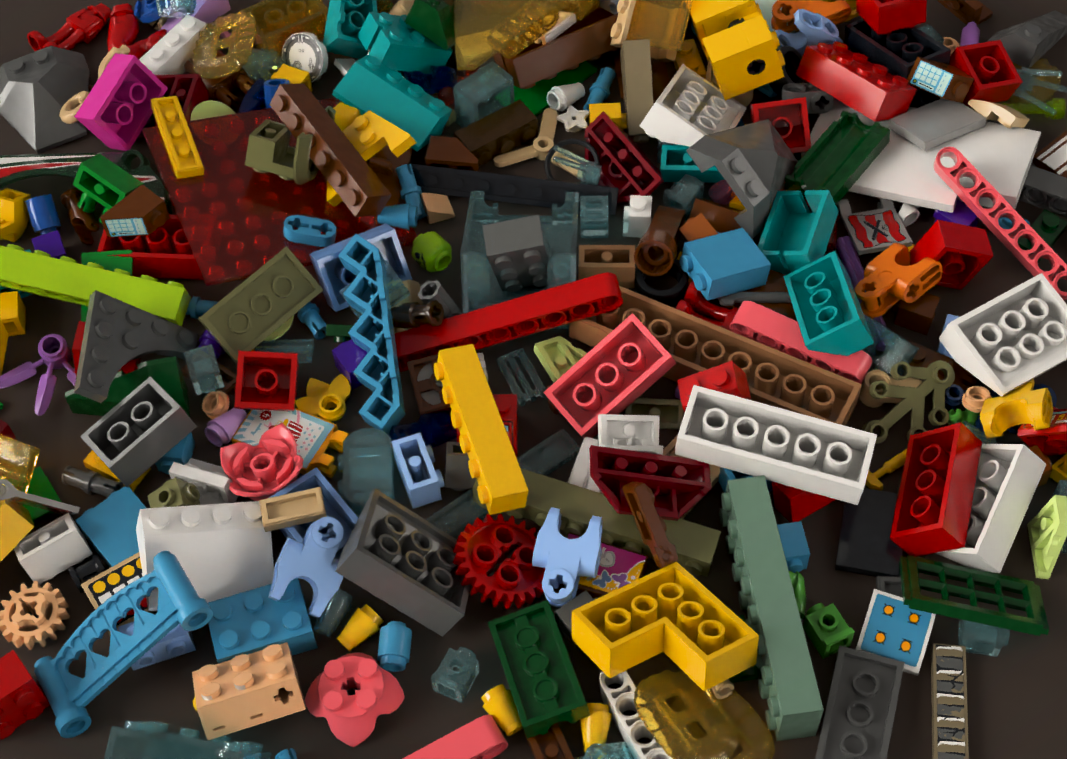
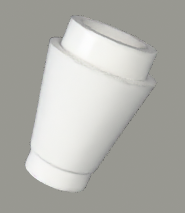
[546,82,585,111]

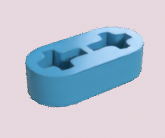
[283,215,336,247]

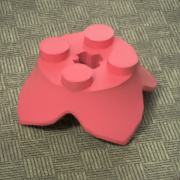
[220,423,304,501]
[305,652,405,748]

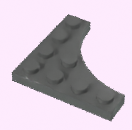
[74,290,198,403]

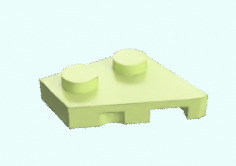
[533,336,587,383]
[1027,495,1067,579]

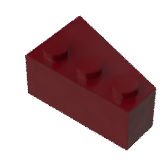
[155,74,209,153]

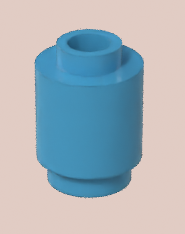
[377,621,412,672]

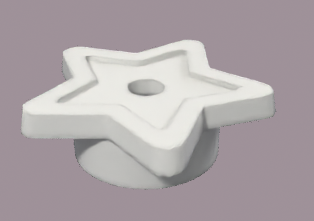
[556,105,589,132]

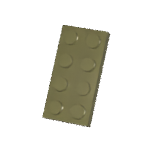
[198,246,323,363]

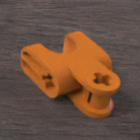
[771,0,852,33]
[855,243,942,318]

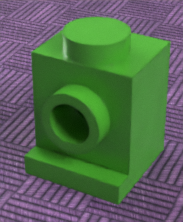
[803,603,855,659]

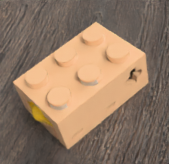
[192,642,306,740]

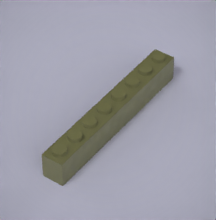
[473,468,721,577]

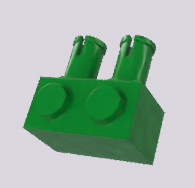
[72,153,144,224]

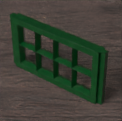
[899,555,1050,636]

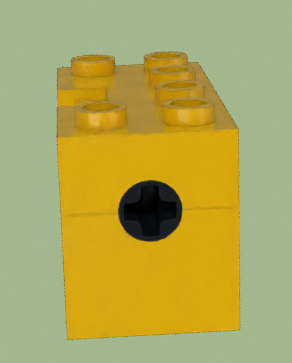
[685,0,786,101]

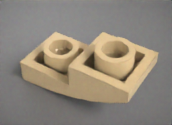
[968,99,1030,128]

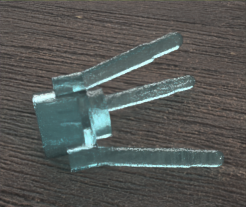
[1014,67,1067,115]
[553,146,602,185]

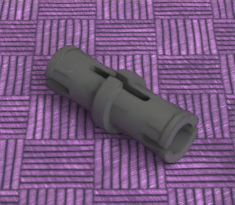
[61,466,124,497]

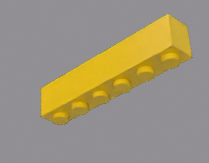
[434,344,529,515]

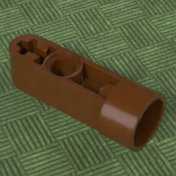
[634,205,686,276]

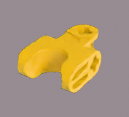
[980,379,1053,439]

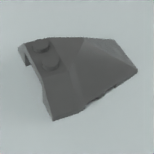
[0,46,91,154]
[686,119,798,239]

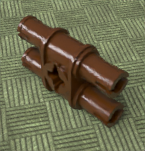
[184,45,261,112]

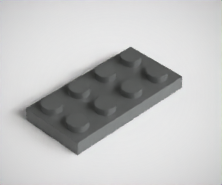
[815,646,905,759]

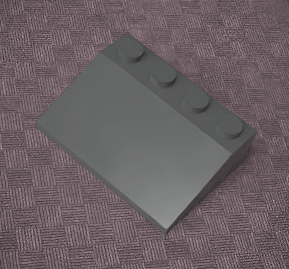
[336,488,471,637]

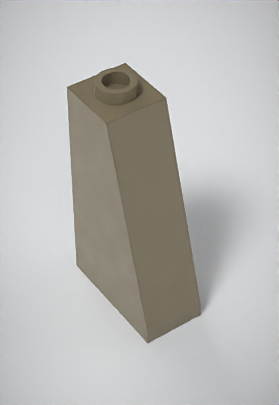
[620,39,654,143]

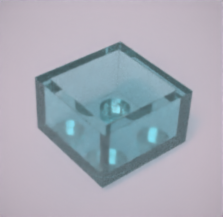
[453,61,515,128]

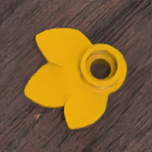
[295,374,351,421]

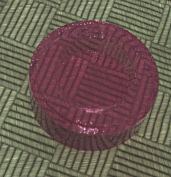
[709,180,736,205]

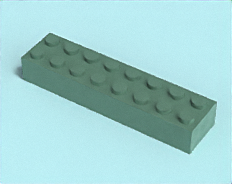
[719,475,824,741]

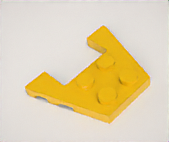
[327,110,417,207]

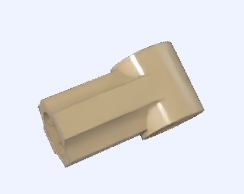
[859,370,922,408]

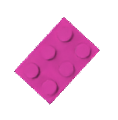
[74,53,168,151]

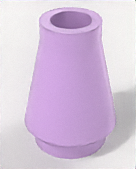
[204,407,247,447]

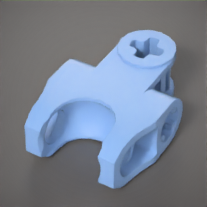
[775,9,843,56]
[532,507,603,608]
[268,516,344,618]

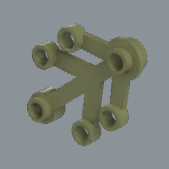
[861,360,955,444]

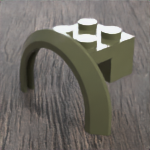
[245,105,336,185]

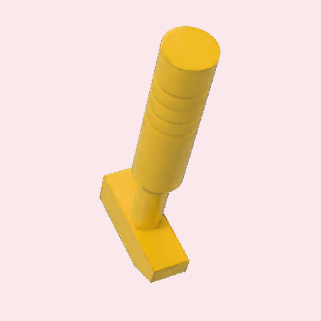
[865,449,907,491]

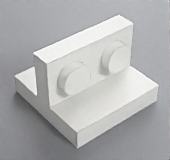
[168,458,239,505]

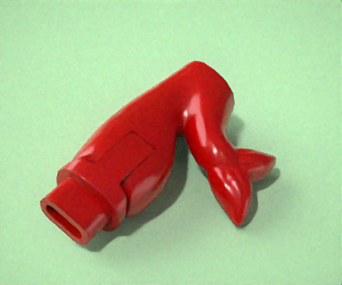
[107,3,167,59]

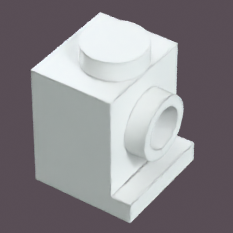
[623,195,652,238]

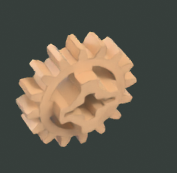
[0,581,70,650]

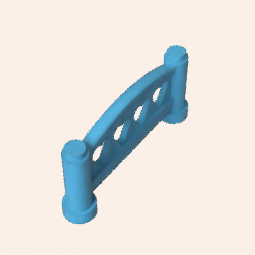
[34,551,213,738]

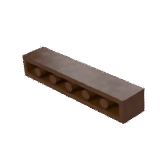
[269,83,391,217]

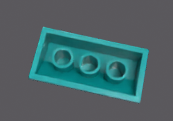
[332,55,452,151]
[783,251,874,356]

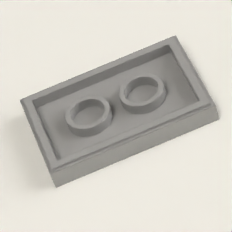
[888,98,986,151]

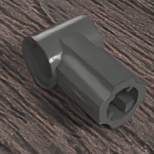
[418,280,463,319]

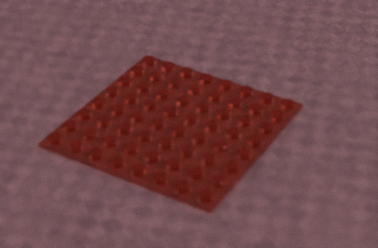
[143,97,417,286]

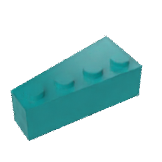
[323,0,377,59]

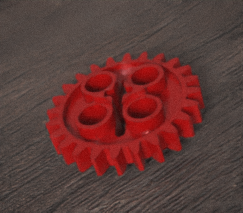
[453,514,545,609]

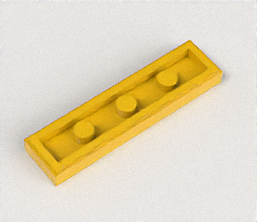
[151,96,204,179]

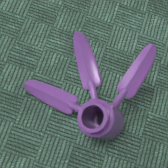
[0,334,76,416]

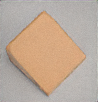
[420,192,455,224]

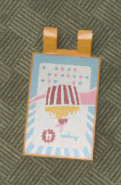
[231,408,352,479]

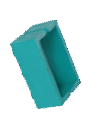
[357,12,453,75]
[758,190,839,275]

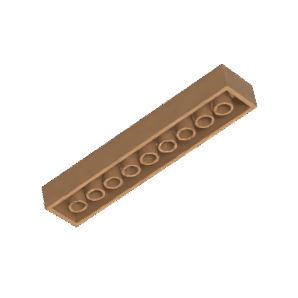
[569,286,862,426]

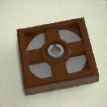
[407,354,452,418]

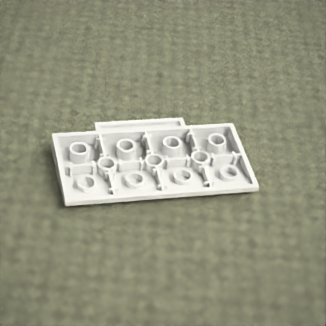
[801,97,1041,213]

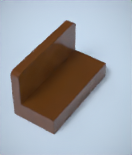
[937,0,993,25]
[689,197,741,233]

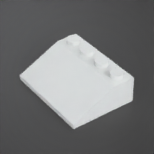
[640,64,747,147]
[939,273,1067,397]
[136,501,274,611]

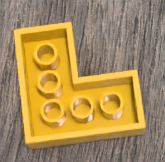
[572,561,759,691]

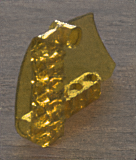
[454,0,599,70]

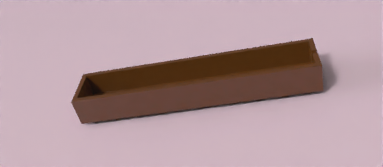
[492,0,690,89]

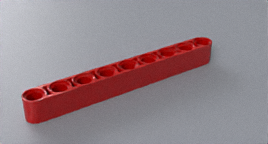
[394,272,623,372]

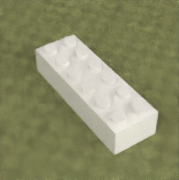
[675,385,877,505]

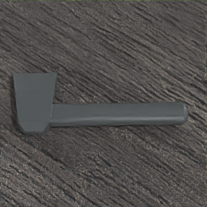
[718,292,792,306]

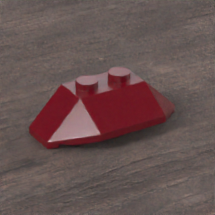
[585,111,664,204]
[589,445,711,521]

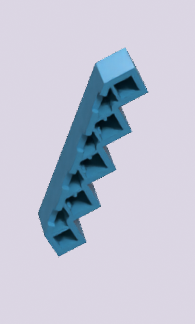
[338,234,405,438]

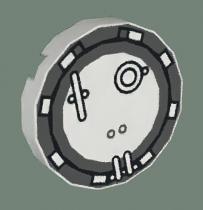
[282,32,328,82]

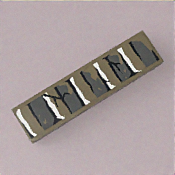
[931,643,969,759]

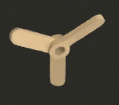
[494,108,587,177]

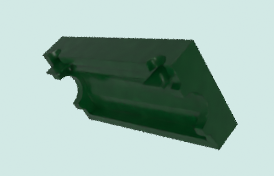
[785,110,890,205]
[488,600,590,739]

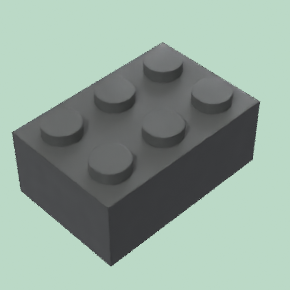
[482,214,557,292]
[80,377,197,487]

